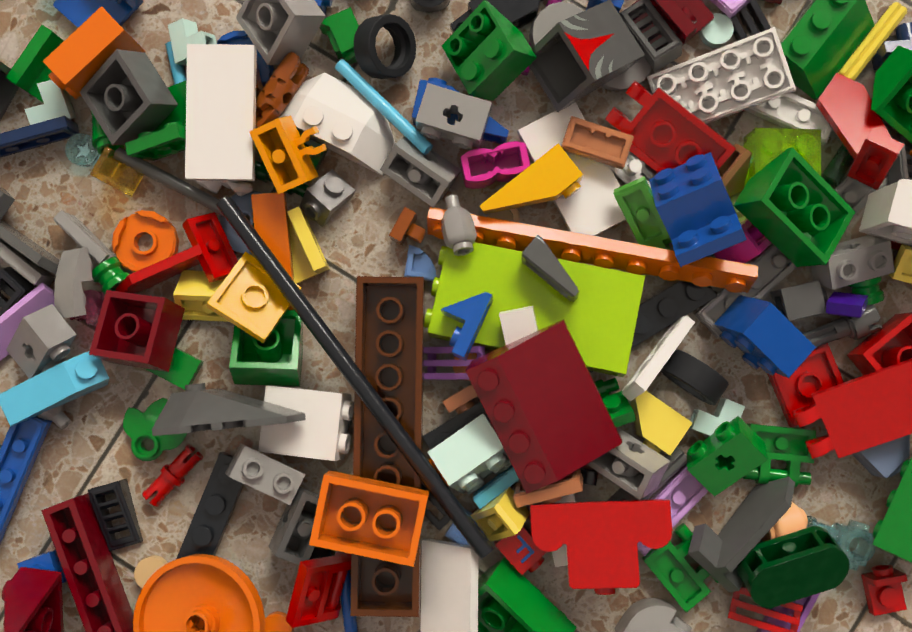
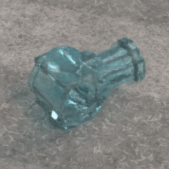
[807,516,875,571]

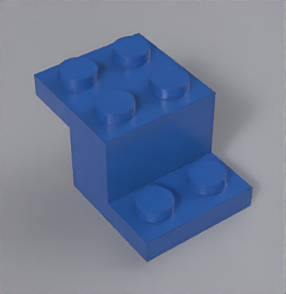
[649,152,747,267]

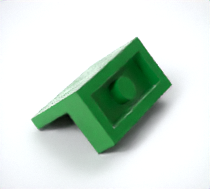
[5,25,64,103]

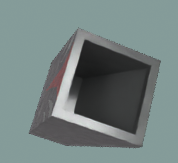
[529,0,645,112]

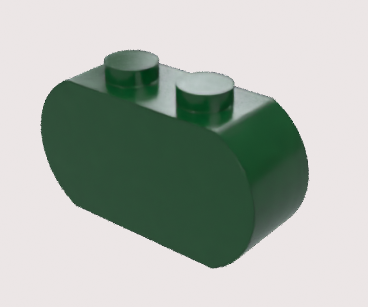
[737,526,850,609]

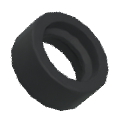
[353,14,416,79]
[661,350,729,405]

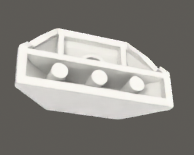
[279,73,395,176]

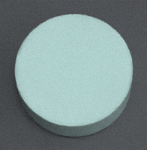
[699,13,734,48]

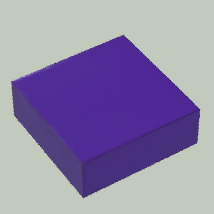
[826,291,868,318]

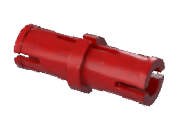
[142,444,203,507]

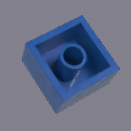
[714,295,816,378]

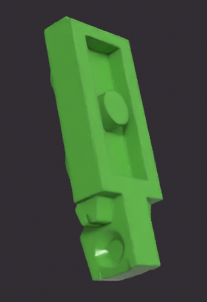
[613,176,672,250]

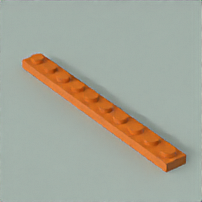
[427,207,758,293]

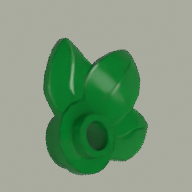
[123,398,188,461]

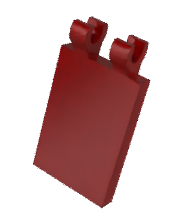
[605,80,736,173]
[792,358,912,459]

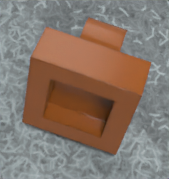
[389,207,427,245]

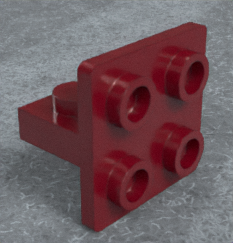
[632,0,714,46]

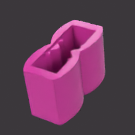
[460,141,530,189]

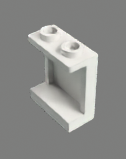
[258,385,354,461]

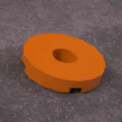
[112,210,179,272]

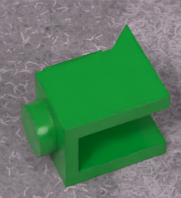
[319,7,359,64]

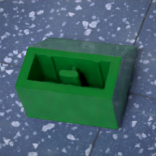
[442,0,537,101]

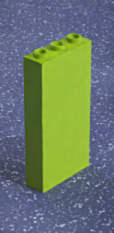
[424,242,645,377]

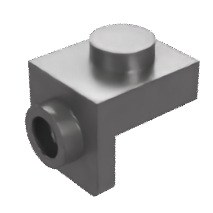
[300,169,355,227]

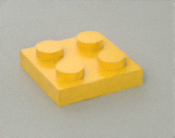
[207,252,302,343]

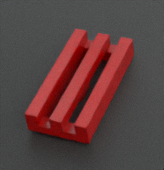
[728,587,803,632]

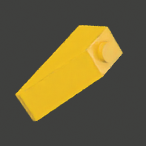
[479,143,583,215]

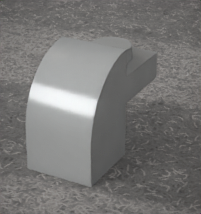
[614,598,692,632]

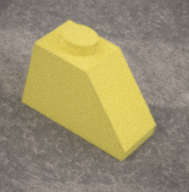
[630,391,692,456]
[471,487,530,542]

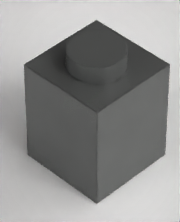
[770,280,828,321]

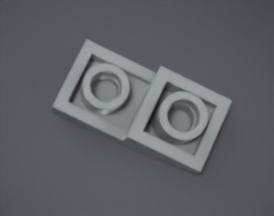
[54,247,93,318]

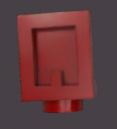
[861,565,908,616]

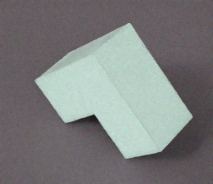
[168,18,217,66]
[24,80,76,125]
[690,398,745,436]

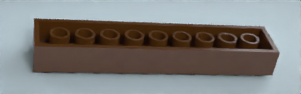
[350,276,425,617]

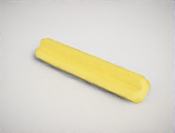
[838,2,907,81]

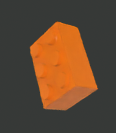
[309,470,429,567]

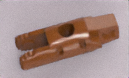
[256,51,309,128]

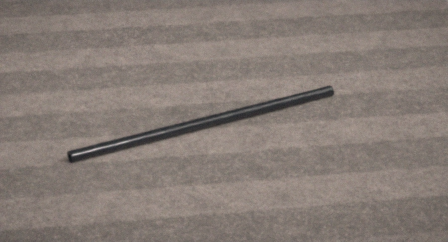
[216,196,494,559]

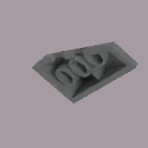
[152,383,306,436]

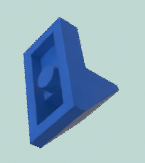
[441,292,493,361]

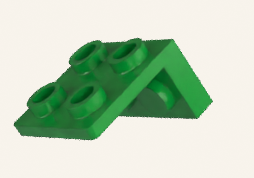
[125,81,186,161]

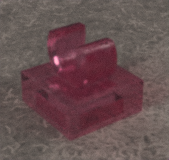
[70,289,104,326]

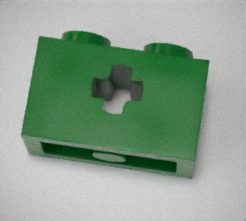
[687,416,768,497]

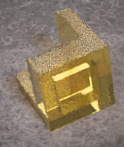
[90,147,144,197]

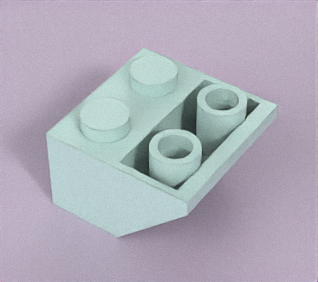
[427,414,512,494]

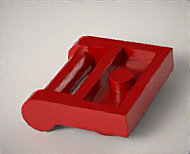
[285,551,352,628]

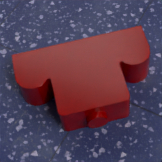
[530,499,672,595]

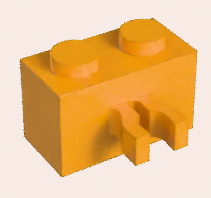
[249,115,327,194]

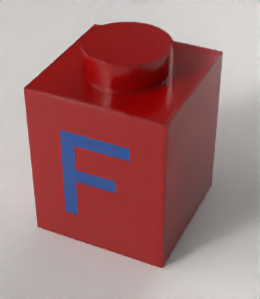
[494,525,547,575]

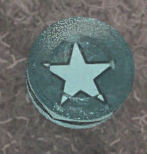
[65,133,101,167]

